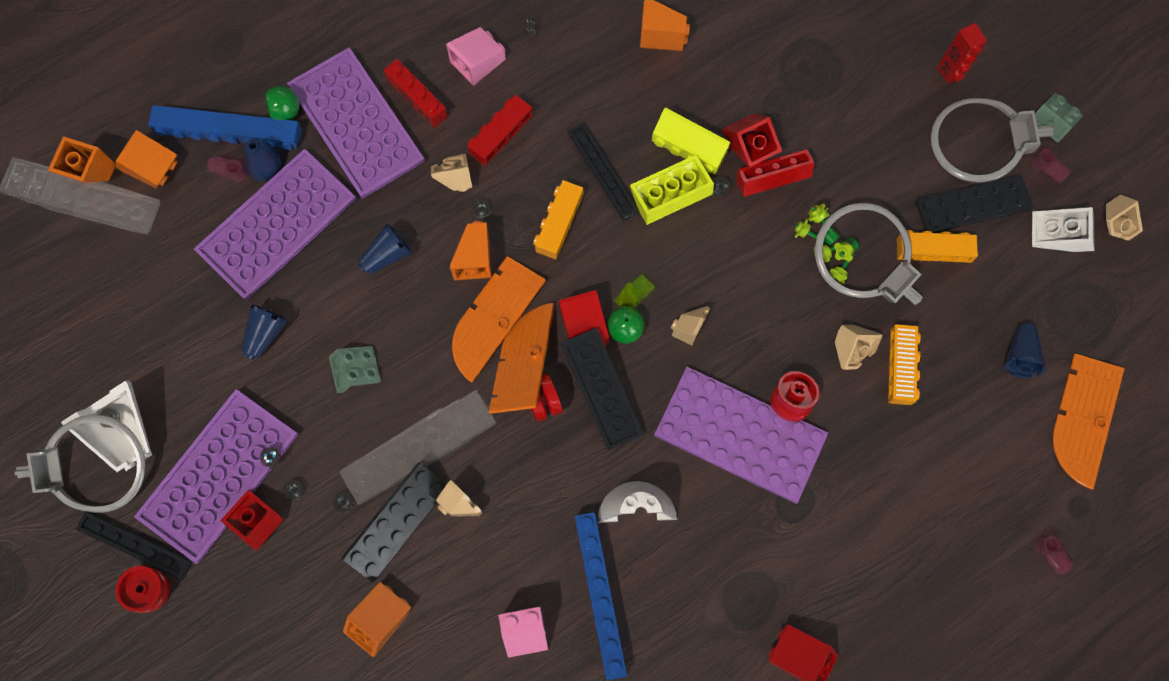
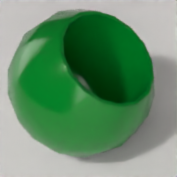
[265,86,299,120]
[607,306,645,344]

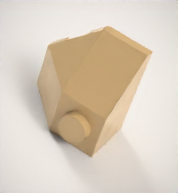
[430,154,472,192]
[1106,195,1143,241]
[671,306,710,346]
[835,325,883,370]
[436,480,482,516]

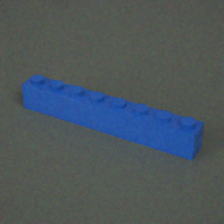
[148,105,302,150]
[575,512,627,681]

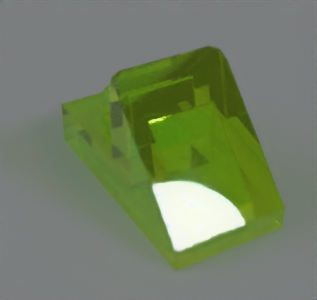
[615,274,655,308]

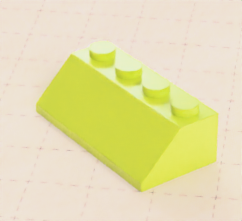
[652,108,730,175]
[630,155,714,225]

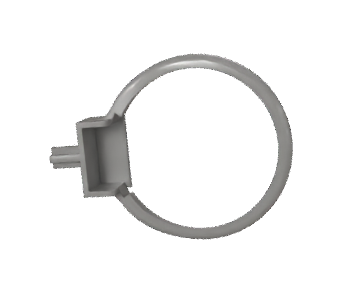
[931,98,1054,183]
[815,203,923,305]
[15,414,146,513]

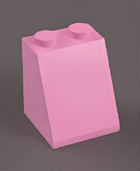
[446,27,506,86]
[499,607,548,658]

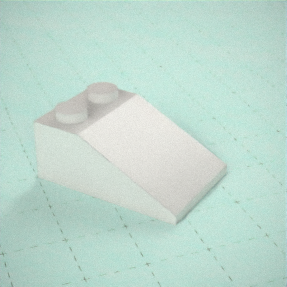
[1032,207,1094,252]

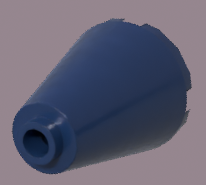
[244,138,283,182]
[359,224,412,274]
[241,304,288,360]
[1004,323,1046,378]

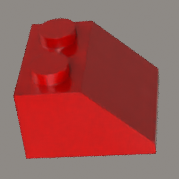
[220,490,284,551]

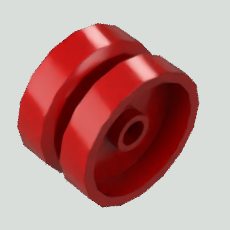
[770,371,820,421]
[530,373,563,423]
[115,566,170,613]

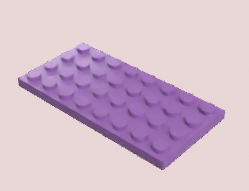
[287,47,425,199]
[194,149,356,301]
[654,367,828,504]
[134,389,299,564]

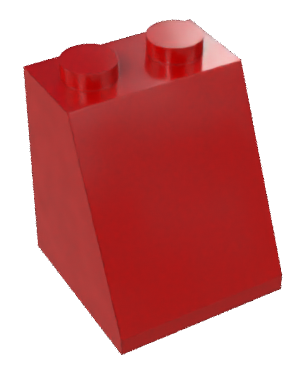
[721,113,782,167]
[559,290,609,346]
[769,624,839,681]

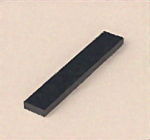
[568,123,639,222]
[75,511,193,580]

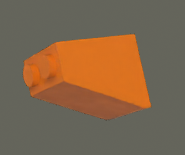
[640,0,690,51]
[115,130,178,189]
[48,136,116,183]
[450,221,491,280]
[343,582,411,658]

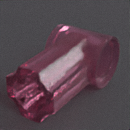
[1032,149,1071,184]
[207,155,247,182]
[1035,536,1074,576]

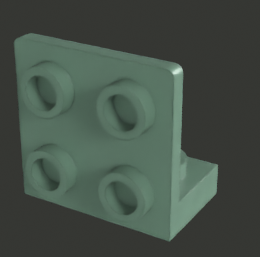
[1035,93,1083,143]
[329,346,381,393]

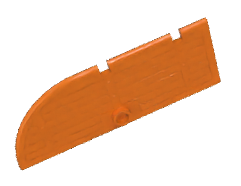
[452,256,546,383]
[488,302,555,414]
[1053,354,1125,490]

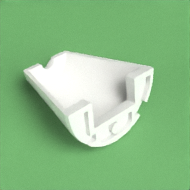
[61,380,152,472]
[598,481,677,523]

